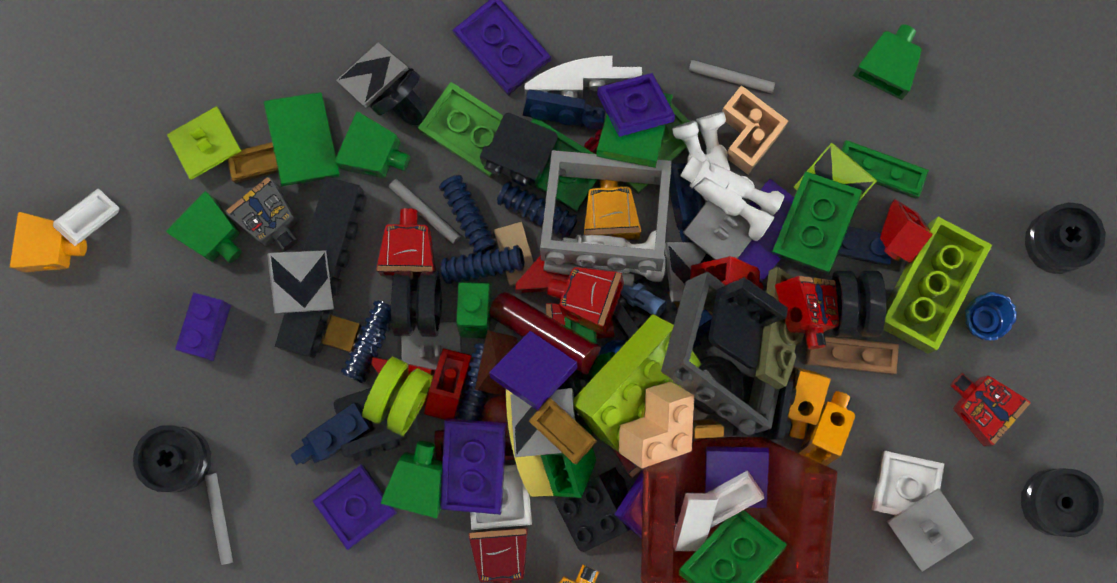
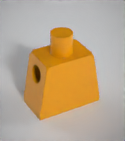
[10,212,87,272]

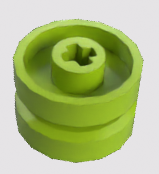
[362,356,433,436]

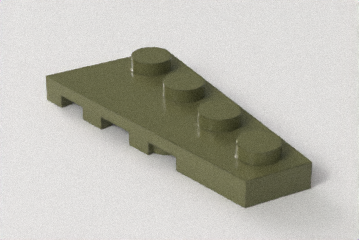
[756,267,804,389]

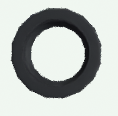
[685,356,743,415]

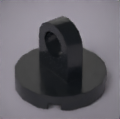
[371,68,428,126]

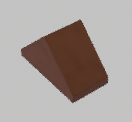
[475,330,518,395]

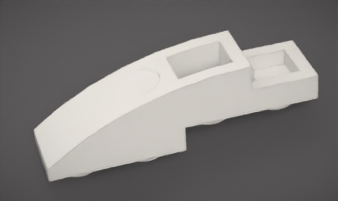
[525,56,642,98]

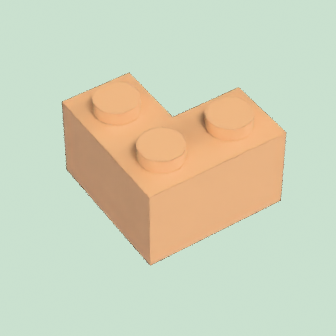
[722,85,788,174]
[619,381,694,468]

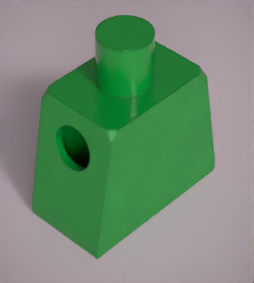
[853,24,922,100]
[335,111,410,178]
[166,191,242,263]
[456,282,492,339]
[540,425,596,498]
[381,441,443,519]

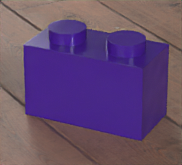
[175,292,231,361]

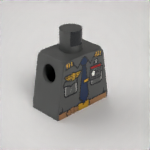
[225,176,298,251]

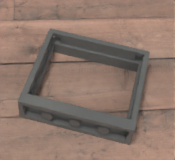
[661,272,780,435]

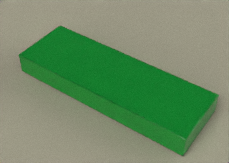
[841,140,929,199]

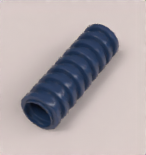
[439,175,497,255]
[497,181,578,238]
[441,245,525,284]
[341,300,392,383]
[454,343,488,421]

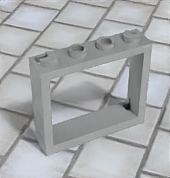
[540,150,671,273]

